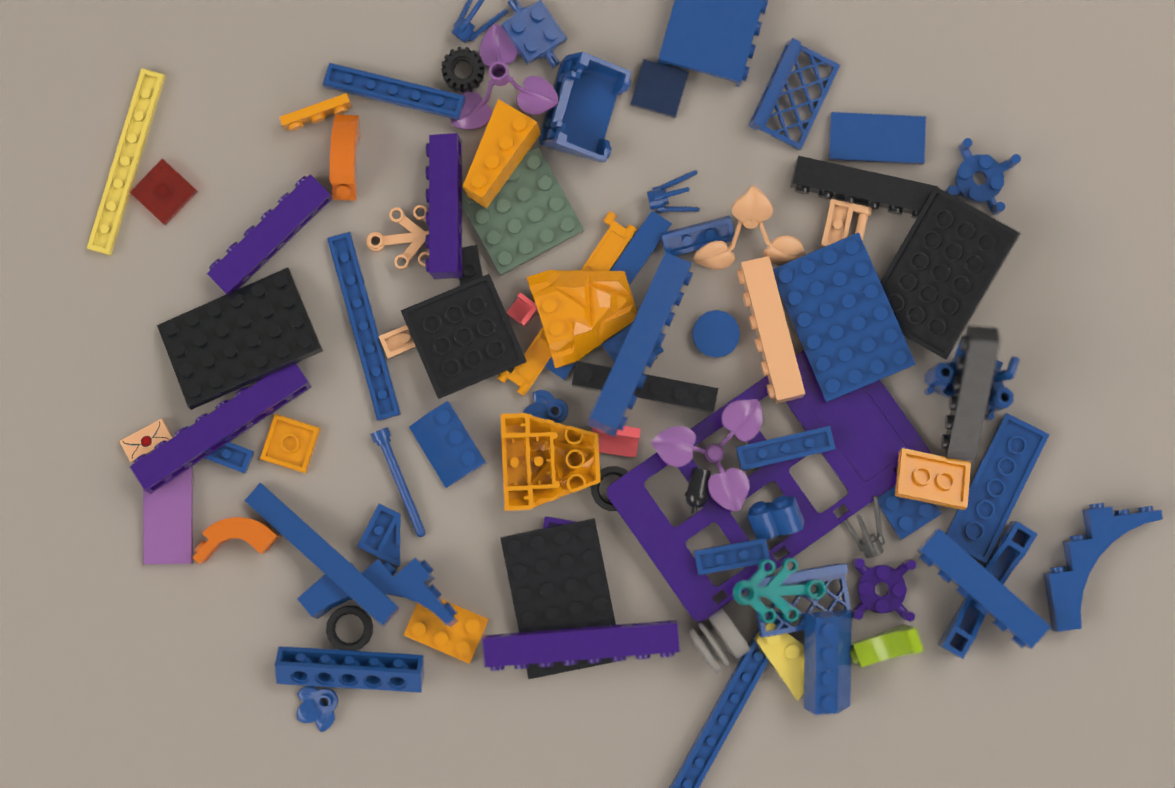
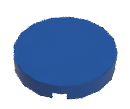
[692,310,740,358]

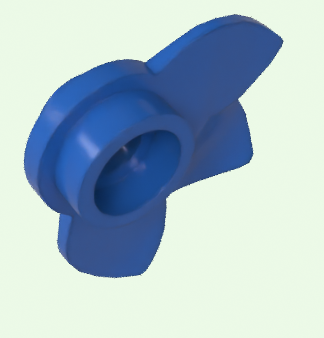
[523,390,569,423]
[296,686,338,732]

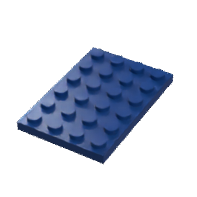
[773,232,916,403]

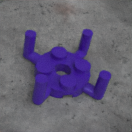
[852,558,916,622]

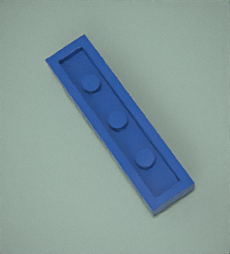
[736,426,835,471]

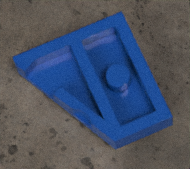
[357,503,401,567]

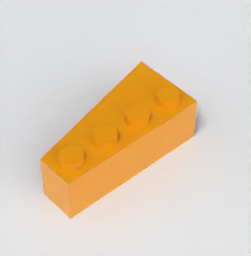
[463,99,541,209]

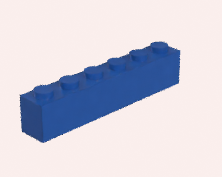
[917,529,1051,649]

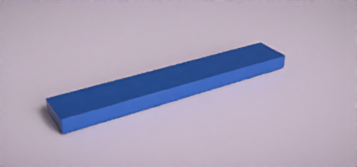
[322,63,466,120]

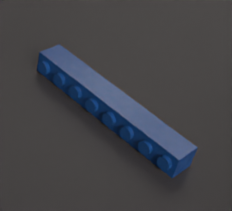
[588,252,693,437]

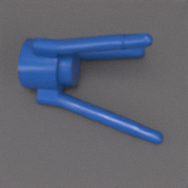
[451,0,508,43]
[647,170,700,213]

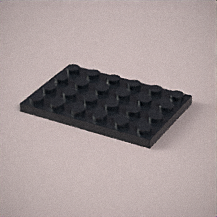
[880,186,1021,360]
[157,267,323,410]
[500,518,618,679]

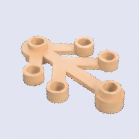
[366,205,429,270]

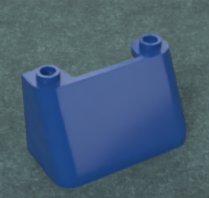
[539,52,632,162]

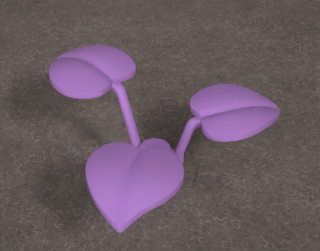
[450,23,559,130]
[651,399,763,511]

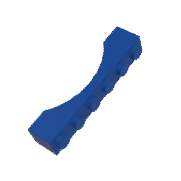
[937,521,1038,659]

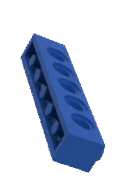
[275,646,424,693]

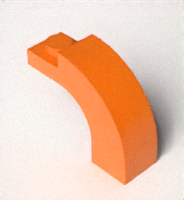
[330,114,360,201]
[192,517,280,564]

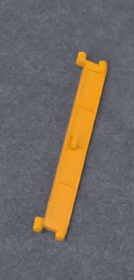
[497,211,637,396]

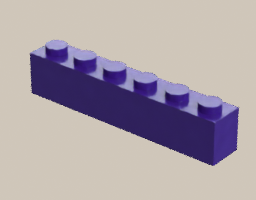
[425,133,462,279]
[207,174,332,295]

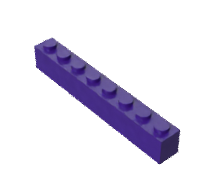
[129,364,312,494]
[482,620,680,671]

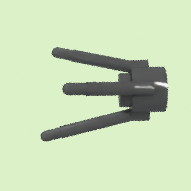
[843,495,885,558]

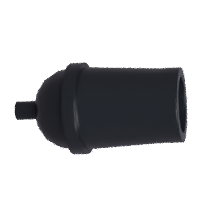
[685,467,711,514]

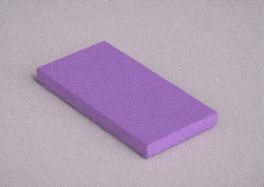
[143,468,193,564]

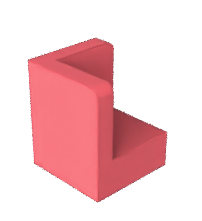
[506,292,538,328]

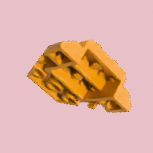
[526,270,638,369]
[500,413,601,511]

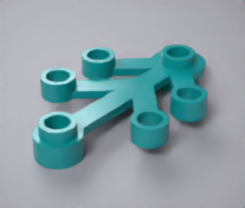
[733,558,826,623]

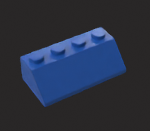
[804,610,852,715]

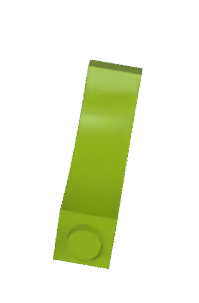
[850,624,924,668]

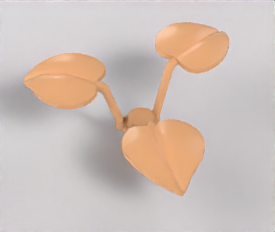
[693,185,806,270]

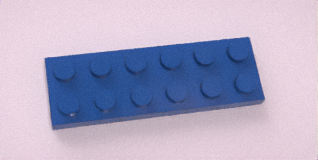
[945,413,1050,563]

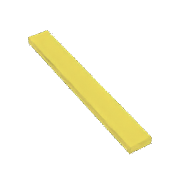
[87,68,166,256]

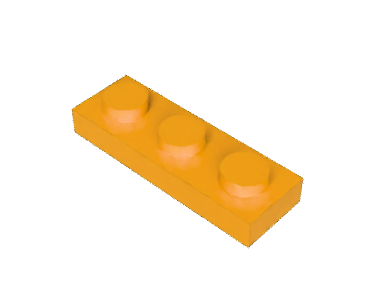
[279,93,352,131]

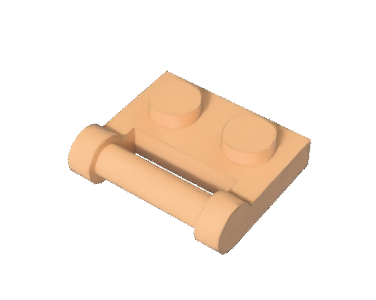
[820,199,872,247]

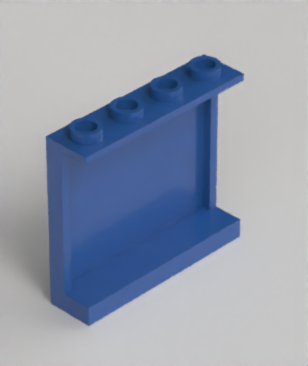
[658,0,768,87]

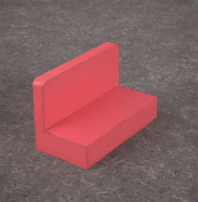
[592,426,641,458]

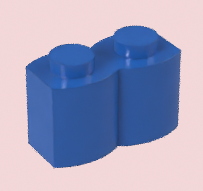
[747,495,804,540]

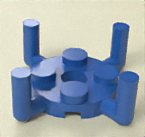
[945,138,1021,215]

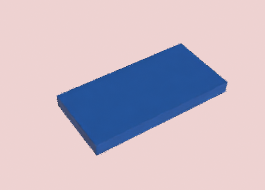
[829,112,926,165]

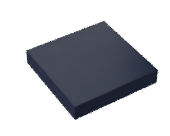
[630,59,689,119]

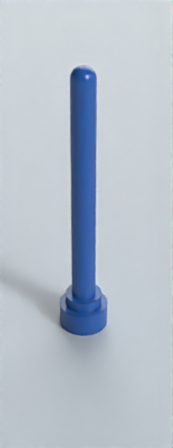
[370,427,426,537]

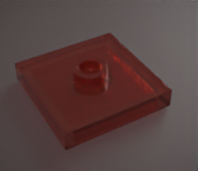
[130,158,198,226]

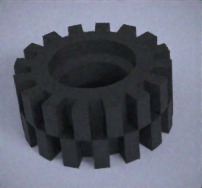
[441,47,485,93]

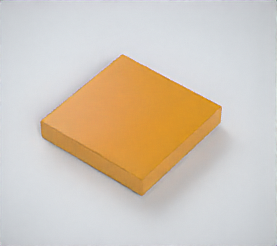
[260,414,321,474]

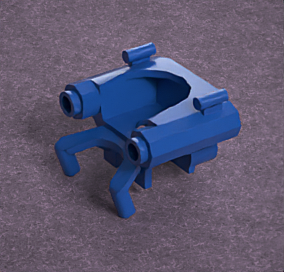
[924,335,1020,421]

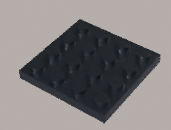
[401,274,527,399]

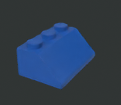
[409,401,487,488]

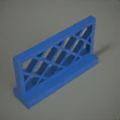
[748,38,840,150]
[748,563,853,638]

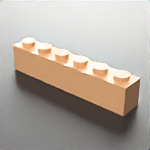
[737,256,805,404]

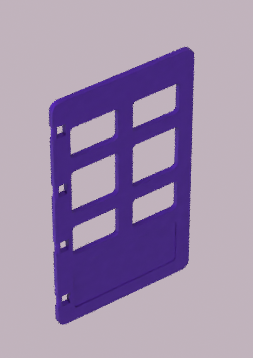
[606,350,931,622]

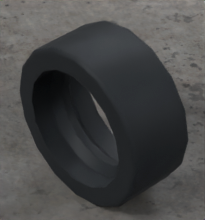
[591,466,628,511]
[326,605,373,651]

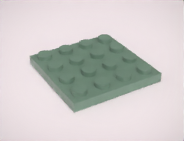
[462,147,584,276]

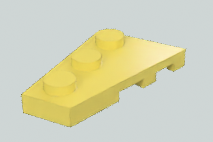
[754,619,804,701]

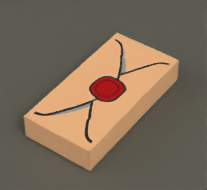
[119,418,173,462]

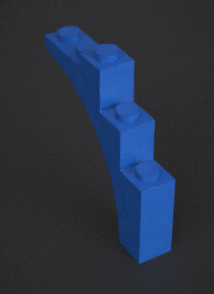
[1043,503,1163,632]
[297,558,458,627]

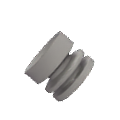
[688,608,750,674]

